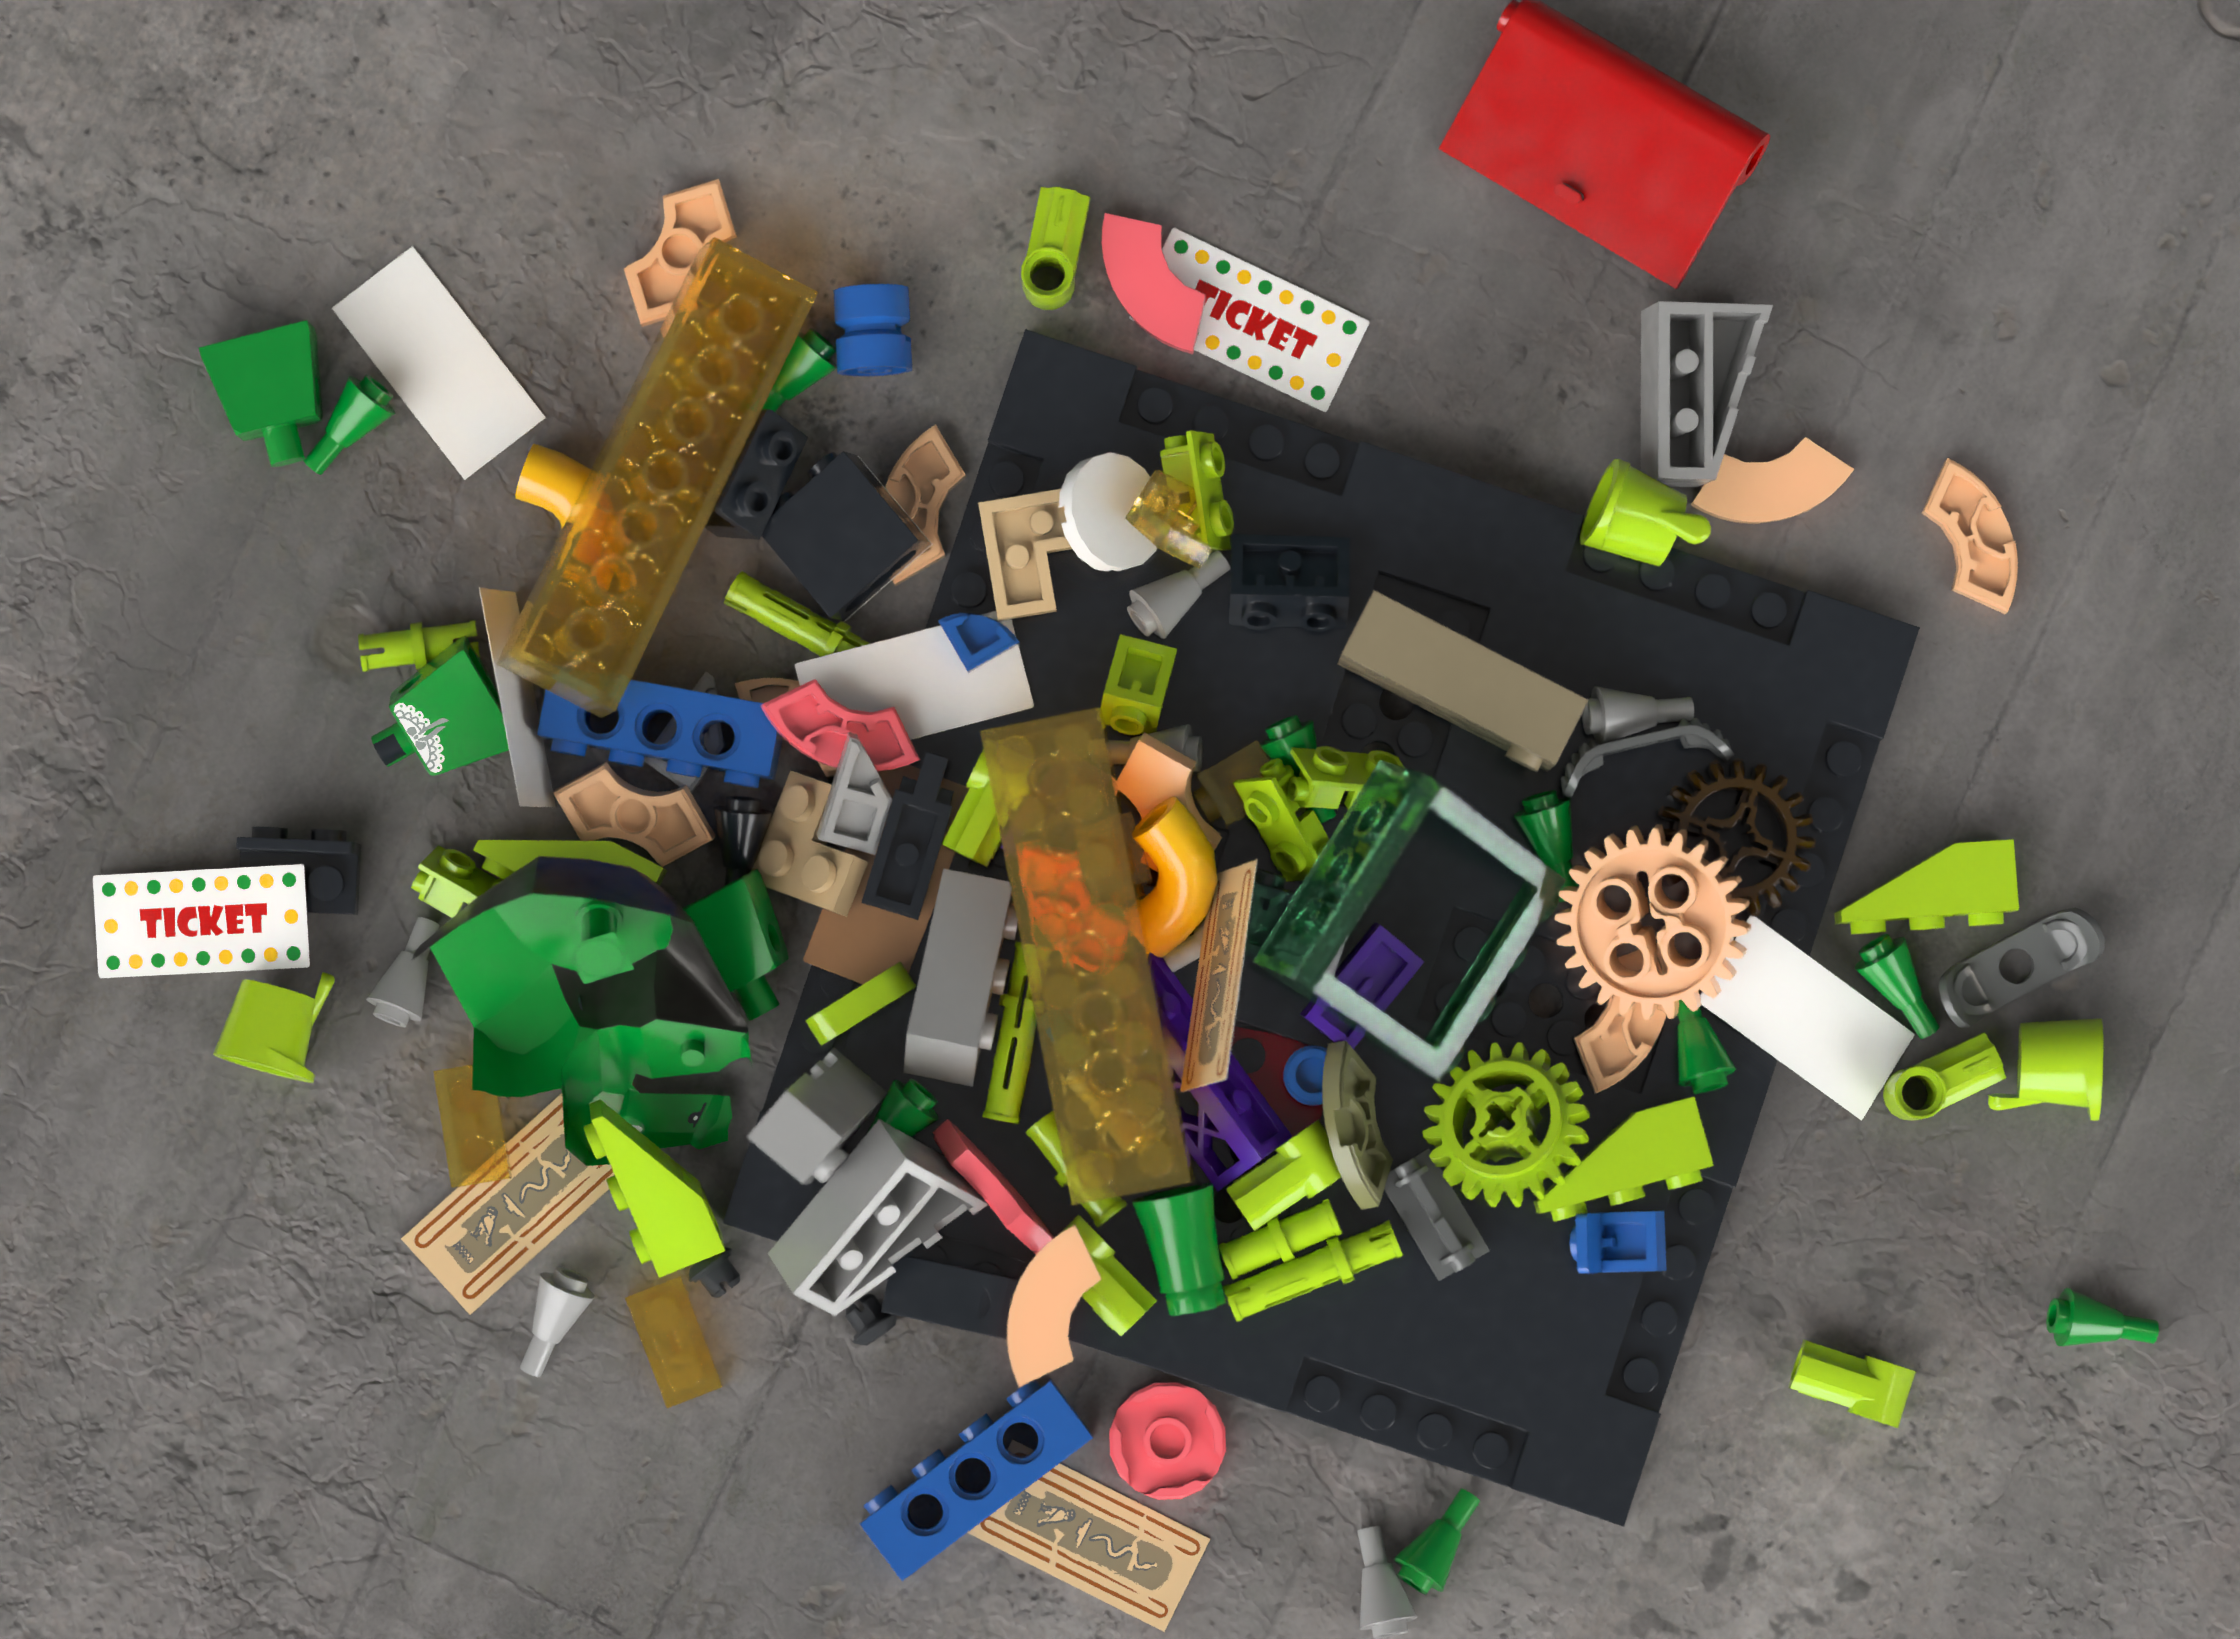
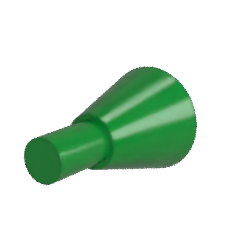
[745,328,837,421]
[303,375,395,475]
[1259,714,1336,823]
[1514,790,1579,902]
[1855,934,1940,1039]
[1677,999,1736,1094]
[867,1079,939,1137]
[2046,1288,2159,1347]
[1393,1488,1480,1595]

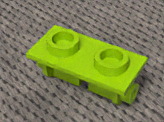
[1160,431,1234,556]
[1288,746,1418,814]
[1233,758,1334,881]
[411,845,504,918]

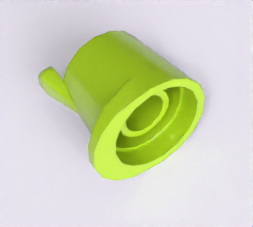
[1580,459,1711,566]
[213,972,335,1083]
[1988,1018,2103,1121]

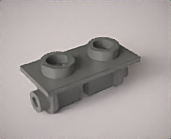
[1384,1148,1490,1281]

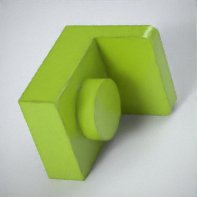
[1098,634,1177,735]

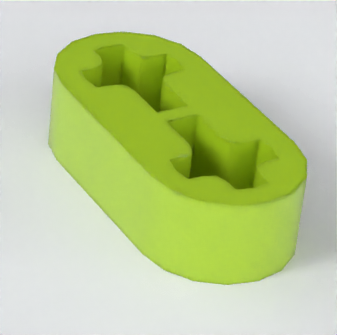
[806,962,917,1046]

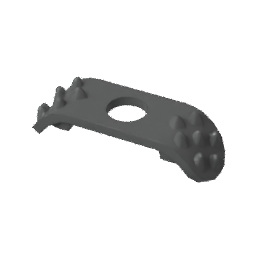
[1561,718,1734,798]
[1939,907,2105,1028]

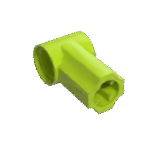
[1021,187,1091,310]
[942,739,1043,867]
[1883,1032,2006,1121]
[1226,1120,1341,1231]
[1057,1214,1157,1336]
[1788,1340,1916,1428]

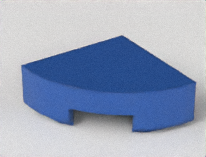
[938,613,1019,673]

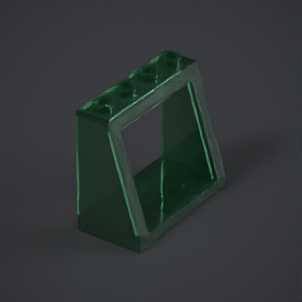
[1253,760,1566,1082]

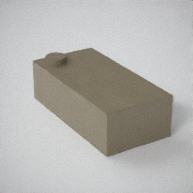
[1337,590,1588,772]

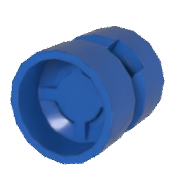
[833,284,913,377]

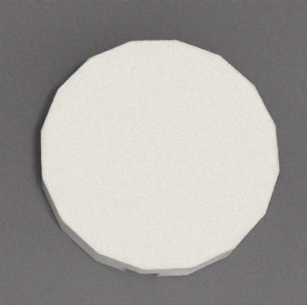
[1059,452,1164,572]

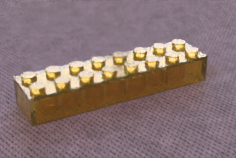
[496,237,818,718]
[980,707,1194,1205]

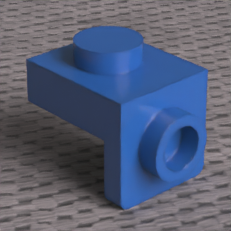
[1570,1211,1666,1274]

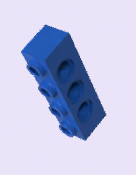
[537,665,783,788]
[860,1379,1093,1581]

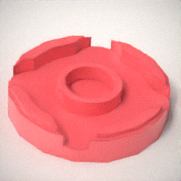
[1109,1382,1226,1500]

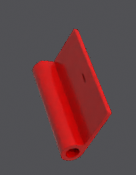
[1439,0,1770,289]

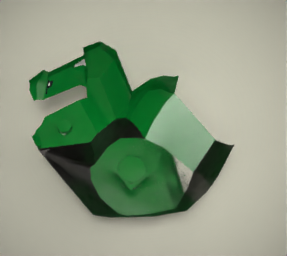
[411,856,753,1166]

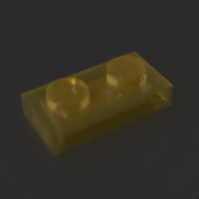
[433,1065,512,1188]
[625,1276,724,1408]

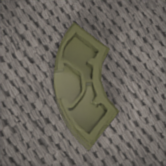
[1322,1040,1393,1210]

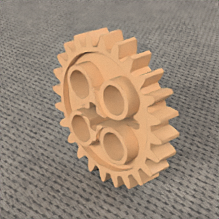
[1555,824,1751,1020]

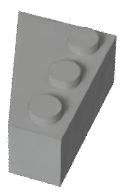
[1641,301,1773,487]
[903,868,1022,1087]
[747,1047,887,1184]
[768,1120,988,1316]

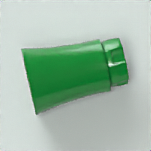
[1132,1183,1226,1316]

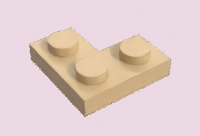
[978,489,1073,621]
[751,770,868,917]

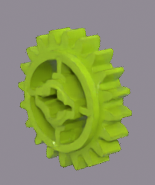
[1423,1042,1590,1207]

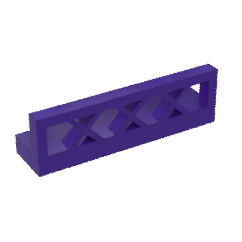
[1078,949,1293,1191]

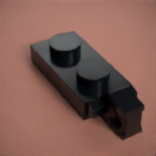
[861,751,954,920]

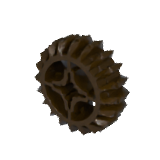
[1658,758,1816,918]

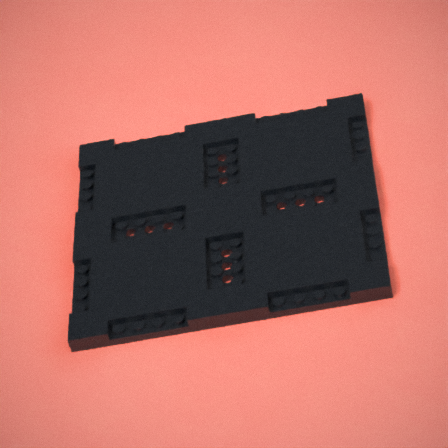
[723,329,1920,1527]

